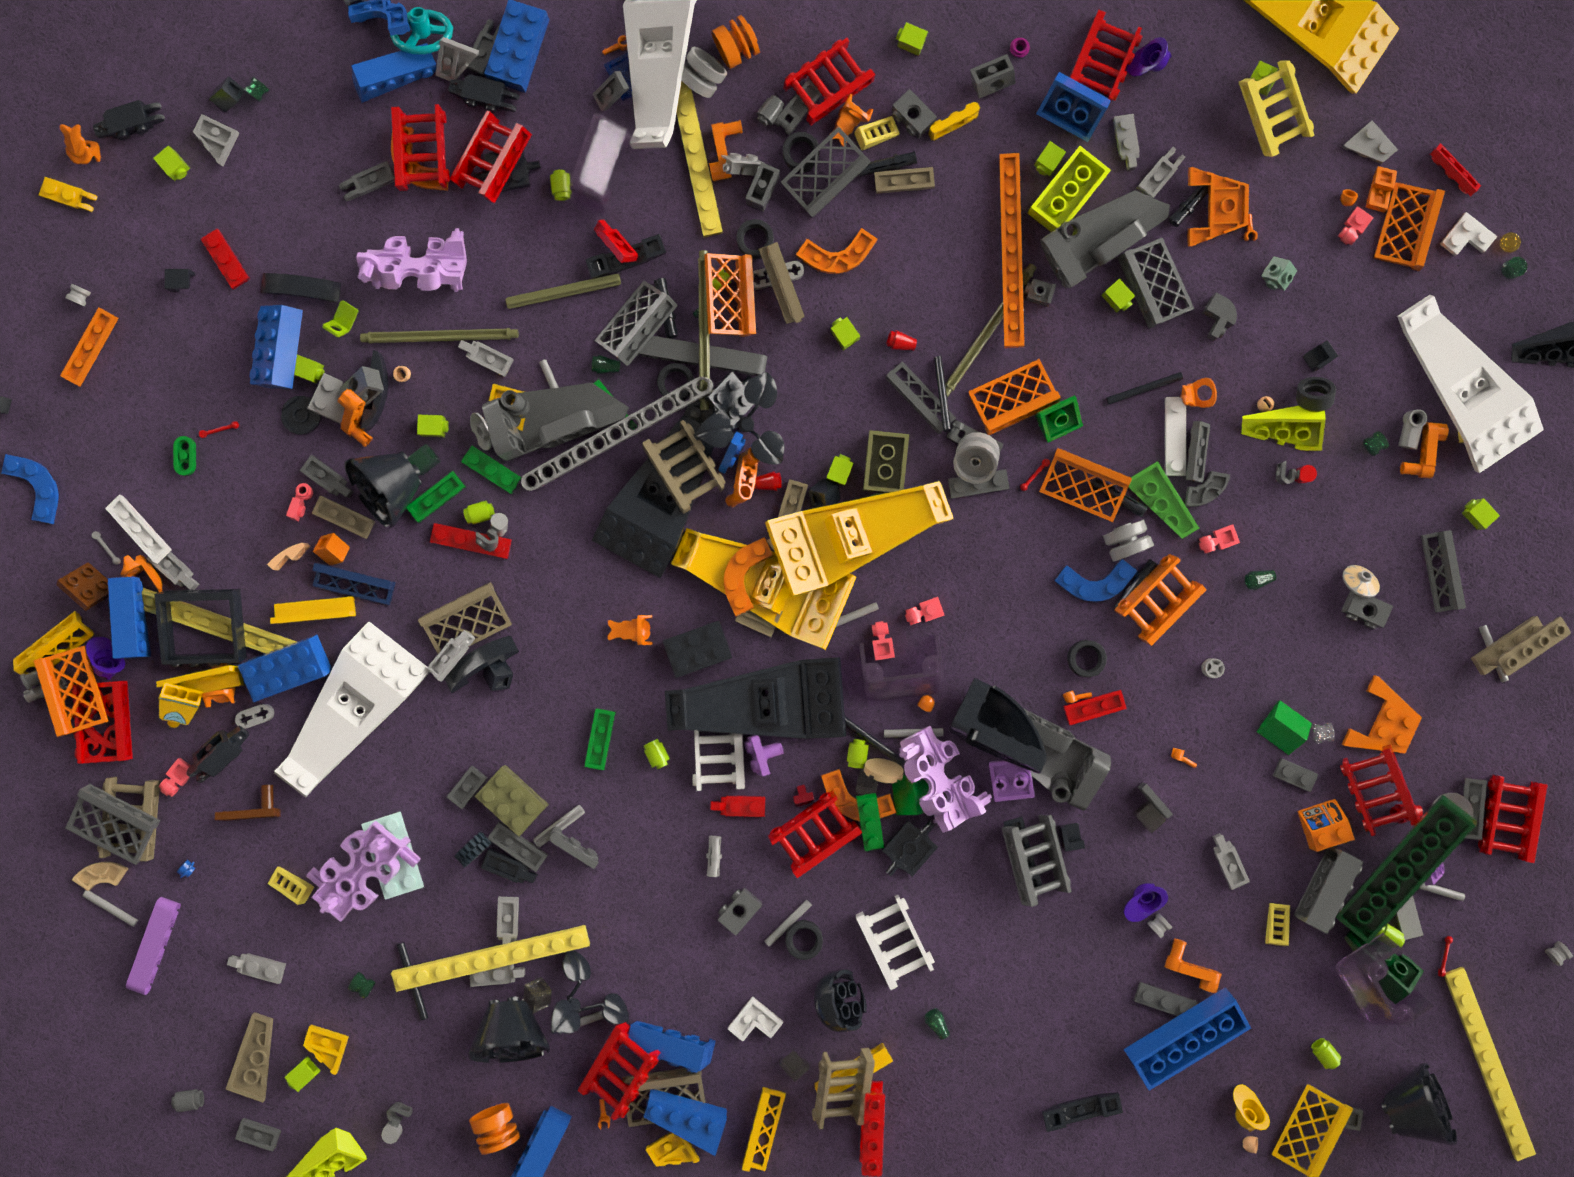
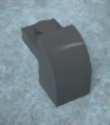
[1202,292,1237,341]

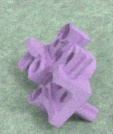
[356,228,467,292]
[899,726,992,833]
[306,821,421,922]

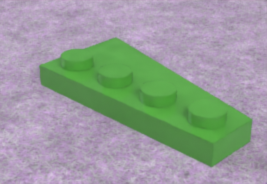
[1128,461,1199,539]

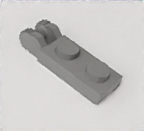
[1137,147,1185,198]

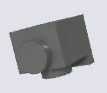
[1024,279,1056,307]

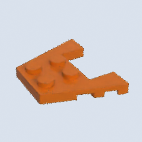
[1188,167,1249,246]
[1342,675,1422,753]

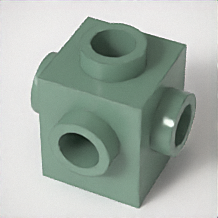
[1262,256,1297,291]

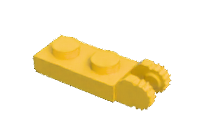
[929,102,980,141]
[39,177,98,212]

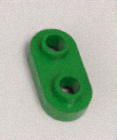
[173,436,196,476]

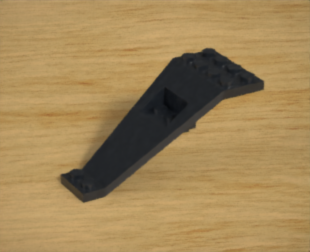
[592,400,714,578]
[665,657,846,739]

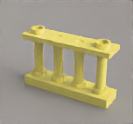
[1239,61,1315,157]

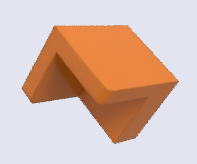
[313,533,350,566]

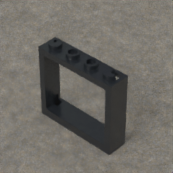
[154,589,247,667]

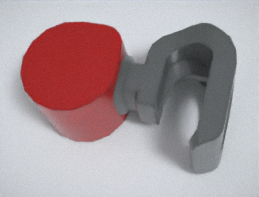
[1276,461,1317,485]

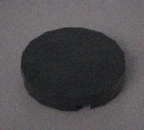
[281,396,321,435]

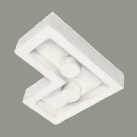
[1440,212,1497,256]
[728,996,783,1041]

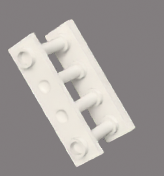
[693,730,745,791]
[856,895,934,990]

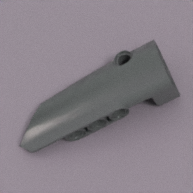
[1040,190,1170,288]
[482,383,629,461]
[1024,709,1111,811]

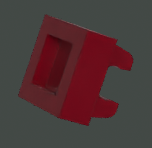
[793,785,815,807]

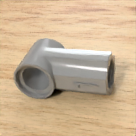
[1398,410,1427,450]

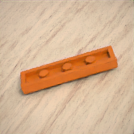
[60,307,119,386]

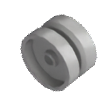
[682,47,727,98]
[953,432,1000,484]
[1103,520,1154,561]

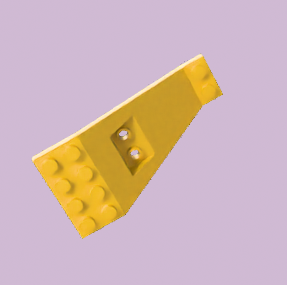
[1244,0,1399,93]
[765,481,953,597]
[671,528,856,650]

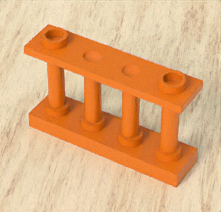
[1114,554,1207,646]

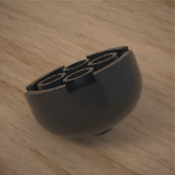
[814,969,867,1032]

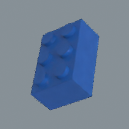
[1036,72,1111,142]

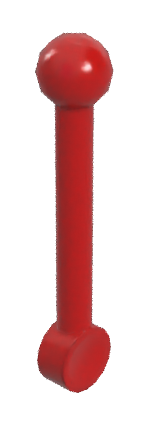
[199,421,239,438]
[1020,459,1050,491]
[1438,936,1453,977]

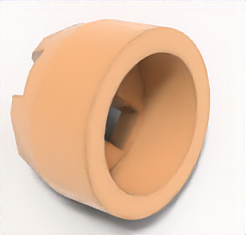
[393,366,411,382]
[1257,396,1274,412]
[1243,1136,1258,1154]

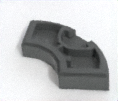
[1184,471,1230,507]

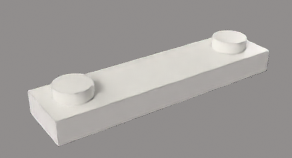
[1165,397,1186,476]
[105,495,172,564]

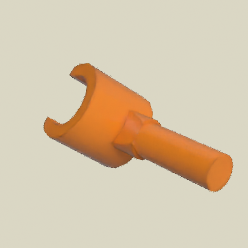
[602,35,628,55]
[1243,214,1258,241]
[1063,690,1092,703]
[1171,748,1197,768]
[598,1099,611,1129]

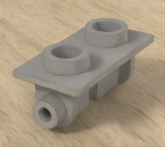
[721,153,763,176]

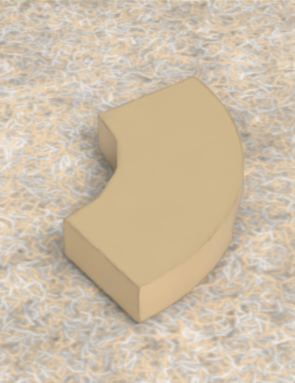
[72,862,128,891]

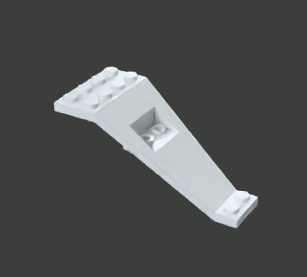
[623,0,696,149]
[1397,295,1544,473]
[275,622,430,798]

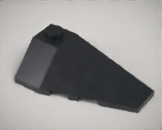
[1511,322,1574,368]

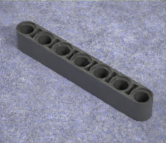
[637,336,767,376]

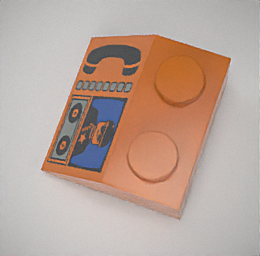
[1297,799,1355,852]

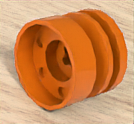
[711,15,760,69]
[469,1103,520,1154]

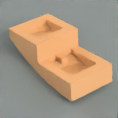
[267,543,310,570]

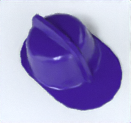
[1126,37,1172,76]
[86,637,126,681]
[1124,883,1168,922]

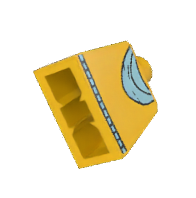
[159,682,203,728]

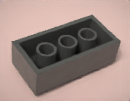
[1293,847,1363,933]

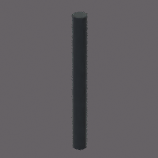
[934,356,951,432]
[1106,372,1183,405]
[845,716,905,766]
[397,942,429,1020]

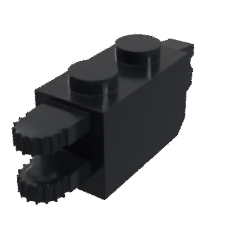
[448,74,520,113]
[93,100,165,140]
[186,725,249,783]

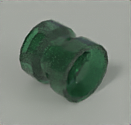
[348,972,376,999]

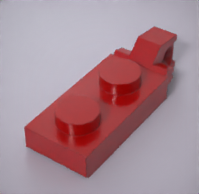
[594,220,638,263]
[710,795,765,817]

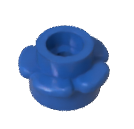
[177,859,195,878]

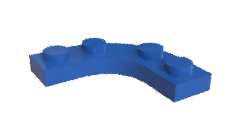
[348,0,410,36]
[1,454,59,524]
[1054,559,1137,601]

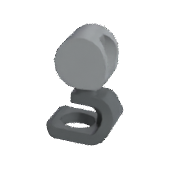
[476,513,508,552]
[382,1102,413,1144]

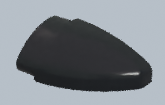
[948,677,1047,774]

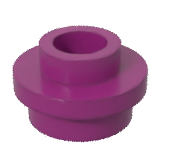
[1010,38,1030,58]

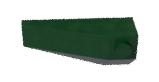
[1345,930,1424,1005]

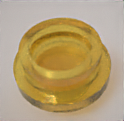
[1500,232,1521,253]

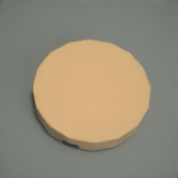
[864,758,904,783]

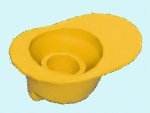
[1233,1084,1270,1132]

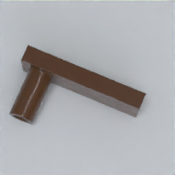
[215,785,281,821]

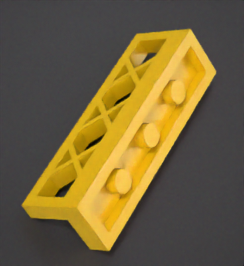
[270,597,356,624]
[13,611,94,675]
[156,665,244,693]
[815,1043,893,1094]
[742,1087,786,1172]

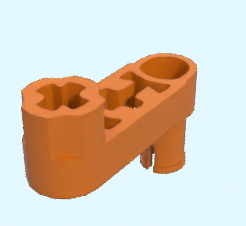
[709,120,743,181]
[338,389,373,447]
[1400,422,1449,479]
[725,448,760,507]
[1165,938,1222,993]

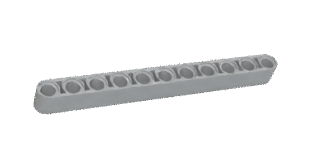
[521,377,713,491]

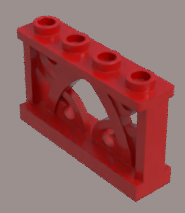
[71,681,133,764]

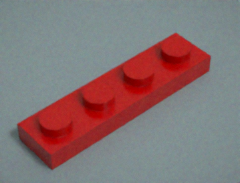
[430,523,512,559]

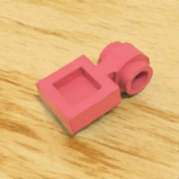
[1338,206,1374,245]
[286,483,313,522]
[1199,525,1240,554]
[905,597,944,625]
[872,621,895,660]
[159,758,191,797]

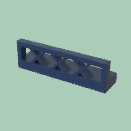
[313,563,396,605]

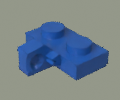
[718,432,746,474]

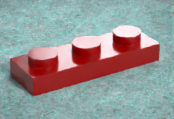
[1430,143,1481,197]
[201,229,250,290]
[1063,690,1127,725]

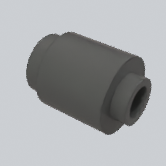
[756,95,784,126]
[171,1089,204,1112]

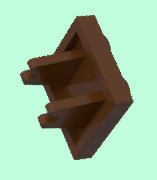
[56,562,109,611]

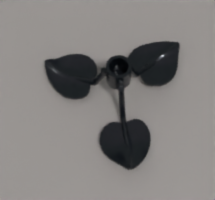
[697,372,784,465]
[551,950,629,1034]

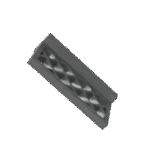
[781,126,871,217]
[1117,238,1194,329]
[595,280,678,366]
[65,784,160,865]

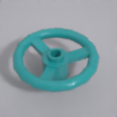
[390,7,453,54]

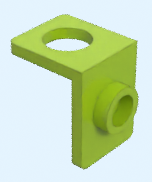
[322,300,358,337]

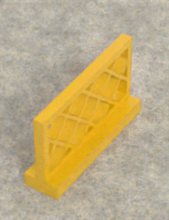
[1271,1083,1353,1177]

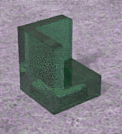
[408,444,442,475]

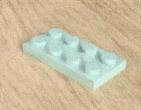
[361,811,424,899]

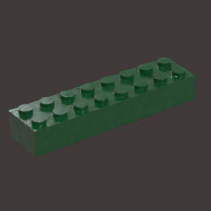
[1336,794,1477,944]

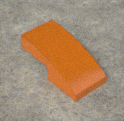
[1366,166,1397,213]

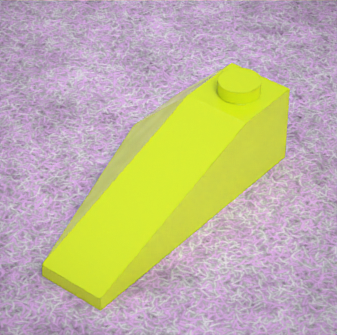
[1241,406,1325,451]
[287,1128,367,1177]

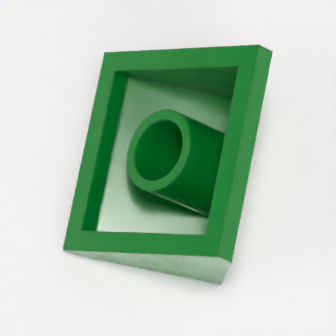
[1035,395,1083,443]
[1257,700,1312,755]
[892,774,929,815]

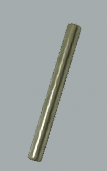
[506,274,621,309]

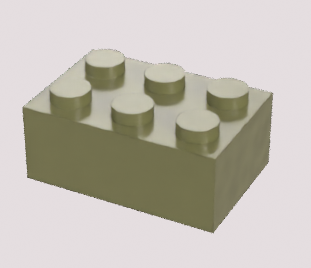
[863,430,909,494]
[475,765,549,836]

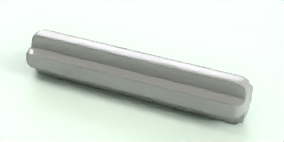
[533,805,585,847]

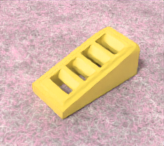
[854,116,900,150]
[268,867,314,905]
[1265,903,1290,946]

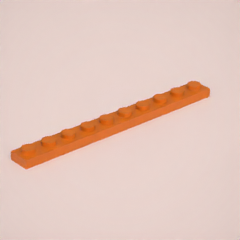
[999,153,1024,348]

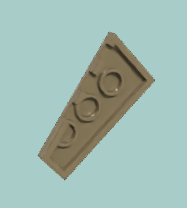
[226,1012,273,1103]

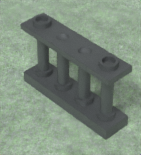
[1002,814,1072,907]

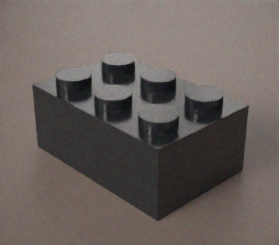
[663,621,733,678]

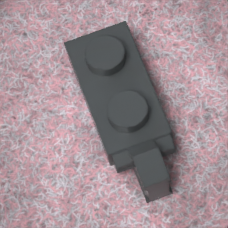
[300,455,354,498]

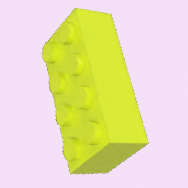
[1028,146,1111,232]

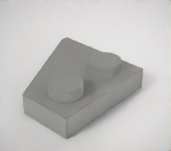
[436,37,479,81]
[193,114,239,166]
[1342,121,1398,164]
[307,373,344,424]

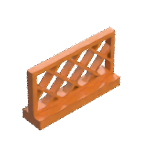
[1374,182,1445,271]
[704,253,756,337]
[968,359,1061,435]
[1039,448,1132,522]
[34,646,109,737]

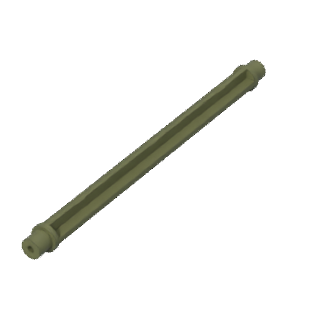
[698,250,710,410]
[945,263,1037,397]
[360,328,519,344]

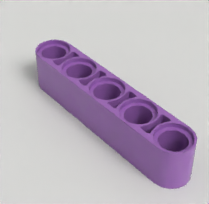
[126,897,181,995]

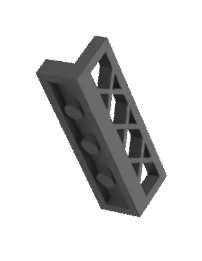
[885,361,956,434]
[1421,530,1466,612]

